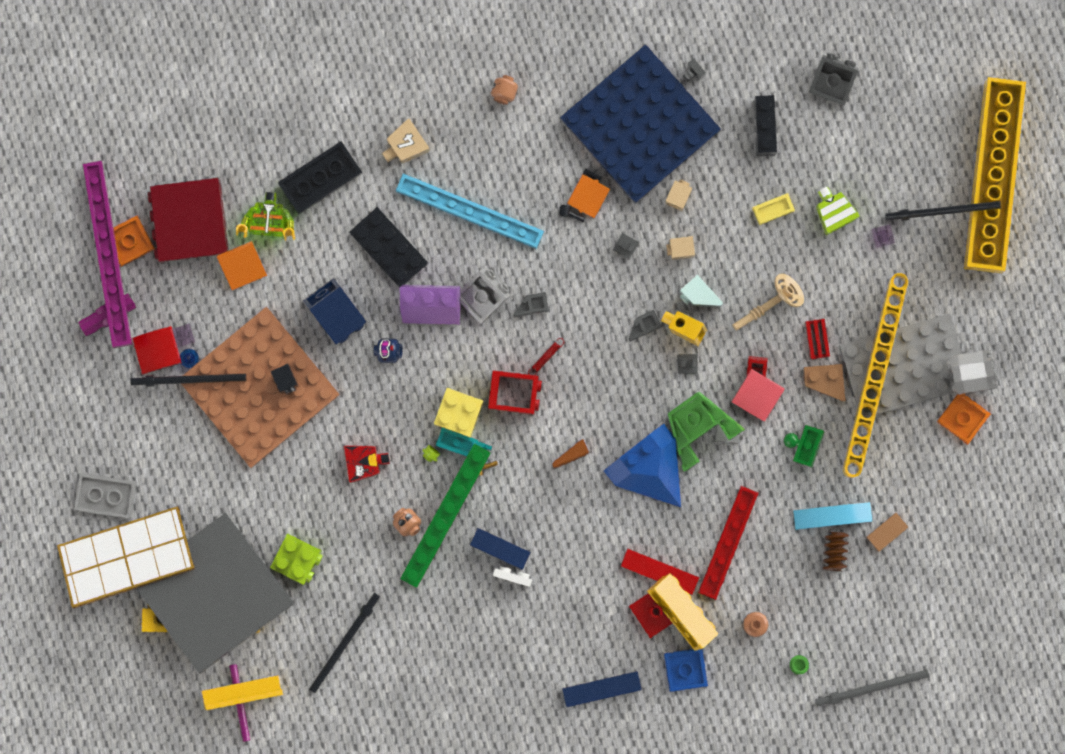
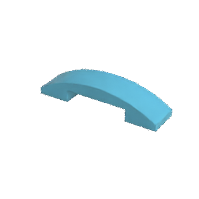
[793,502,872,530]

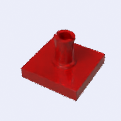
[629,593,673,638]

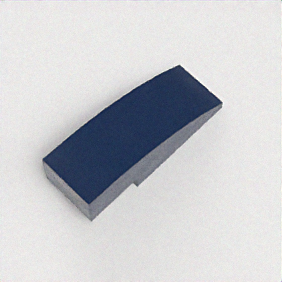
[470,528,531,570]

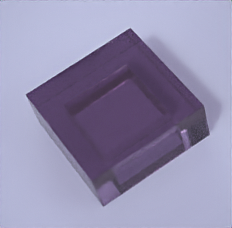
[871,225,895,248]
[172,324,196,348]

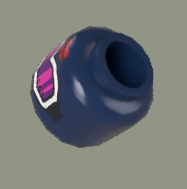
[373,338,403,363]

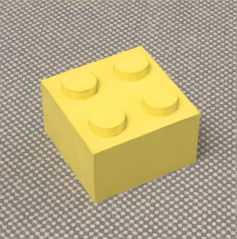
[434,388,484,437]

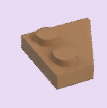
[803,364,845,401]

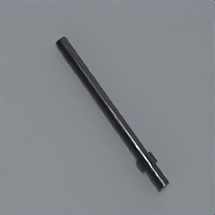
[885,201,1001,221]
[130,373,247,387]
[309,593,380,693]

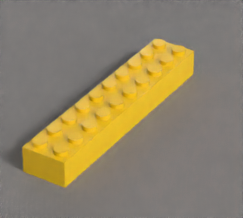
[964,77,1026,274]

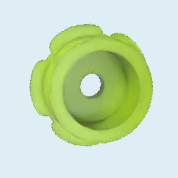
[422,445,440,462]

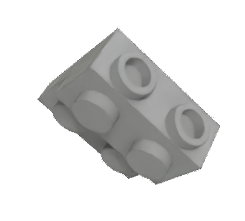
[460,269,510,324]

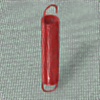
[528,338,564,375]

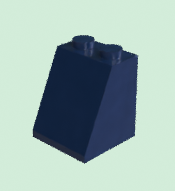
[303,278,366,345]

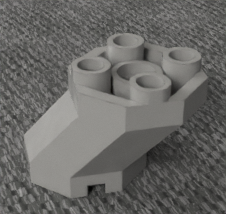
[947,350,998,395]

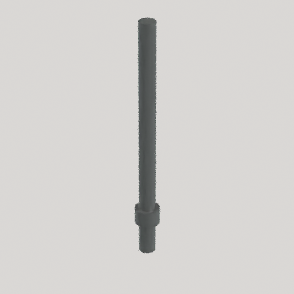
[815,670,929,707]

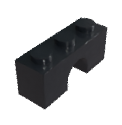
[754,95,777,156]

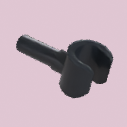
[559,205,585,222]

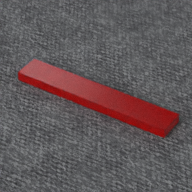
[698,486,759,600]

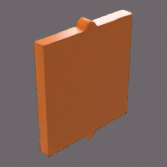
[567,174,610,218]

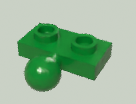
[784,425,825,468]

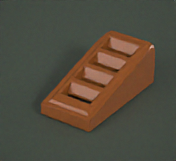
[552,439,589,469]

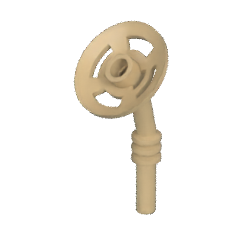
[732,274,804,331]

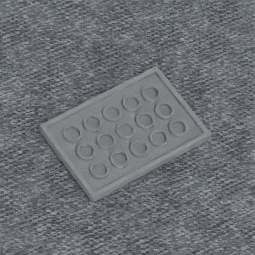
[839,314,962,418]

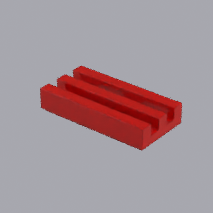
[805,318,830,359]

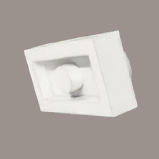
[493,566,532,587]

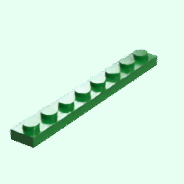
[400,443,491,588]

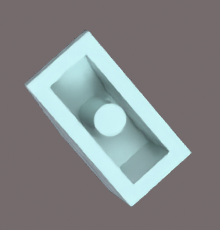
[680,275,723,308]

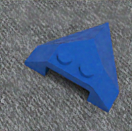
[604,424,681,508]

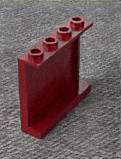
[147,178,229,264]

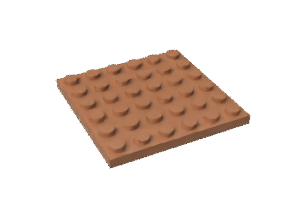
[182,306,340,468]

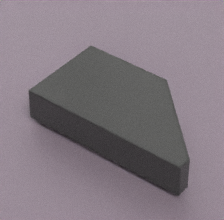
[513,292,549,318]
[628,310,662,342]

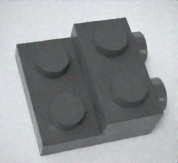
[809,53,859,106]

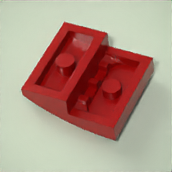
[132,326,182,374]

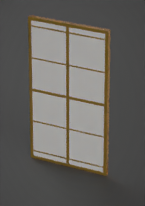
[57,506,195,609]

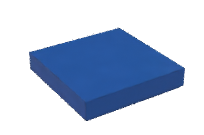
[664,649,708,692]

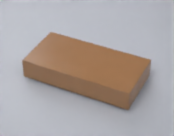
[866,513,908,552]

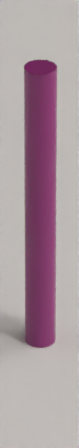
[229,664,250,742]

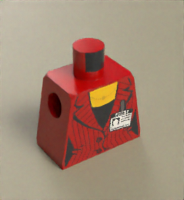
[344,446,390,483]

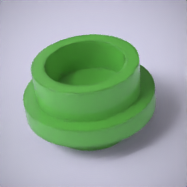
[789,655,809,675]

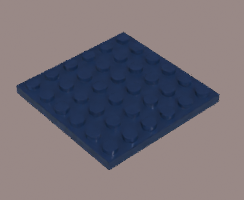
[560,44,721,204]

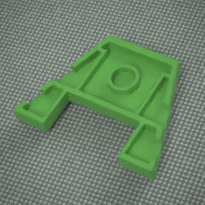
[668,392,745,472]

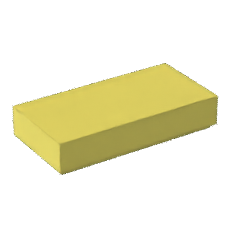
[752,193,795,225]

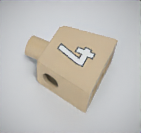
[382,119,430,164]

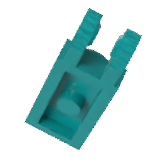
[436,428,492,461]

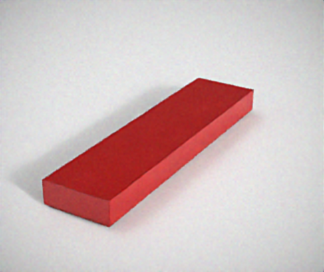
[620,549,699,595]

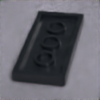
[277,141,363,215]
[349,207,429,288]

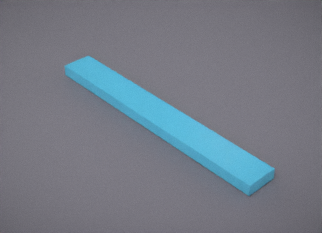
[396,174,544,249]

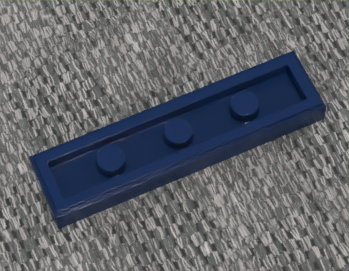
[562,671,642,708]

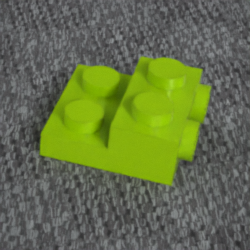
[270,533,323,585]

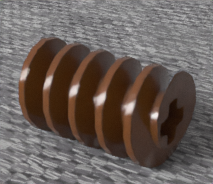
[822,532,849,572]

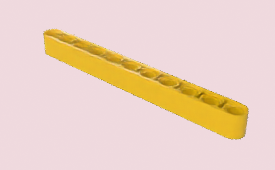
[843,273,908,478]

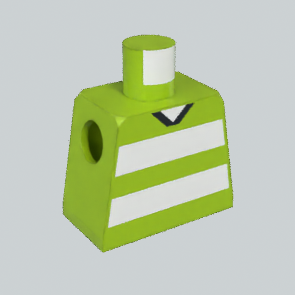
[816,187,860,236]

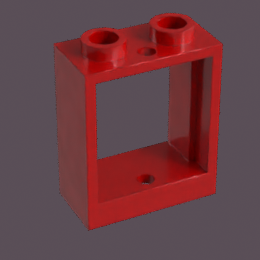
[488,370,542,415]

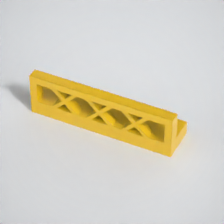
[201,675,283,710]

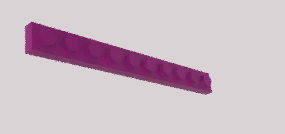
[83,161,133,349]

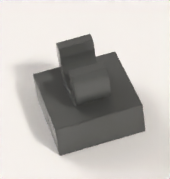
[684,58,706,82]
[613,233,639,259]
[678,354,698,374]

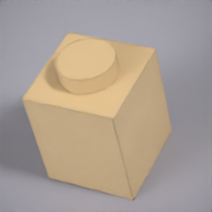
[665,180,692,211]
[666,236,695,260]

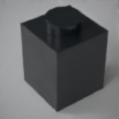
[270,364,299,395]

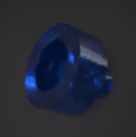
[180,349,199,368]

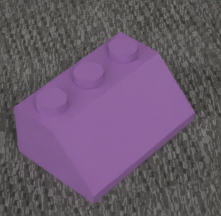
[400,285,460,325]

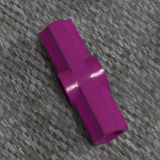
[78,293,137,337]

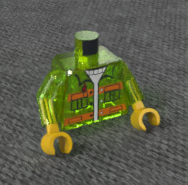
[236,192,295,241]

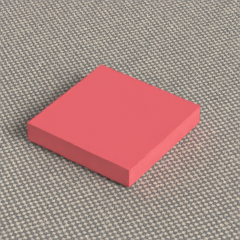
[732,369,785,422]

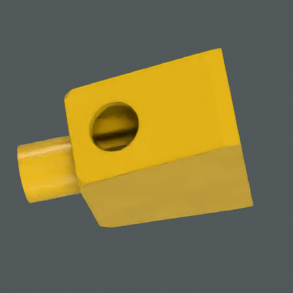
[661,311,707,347]

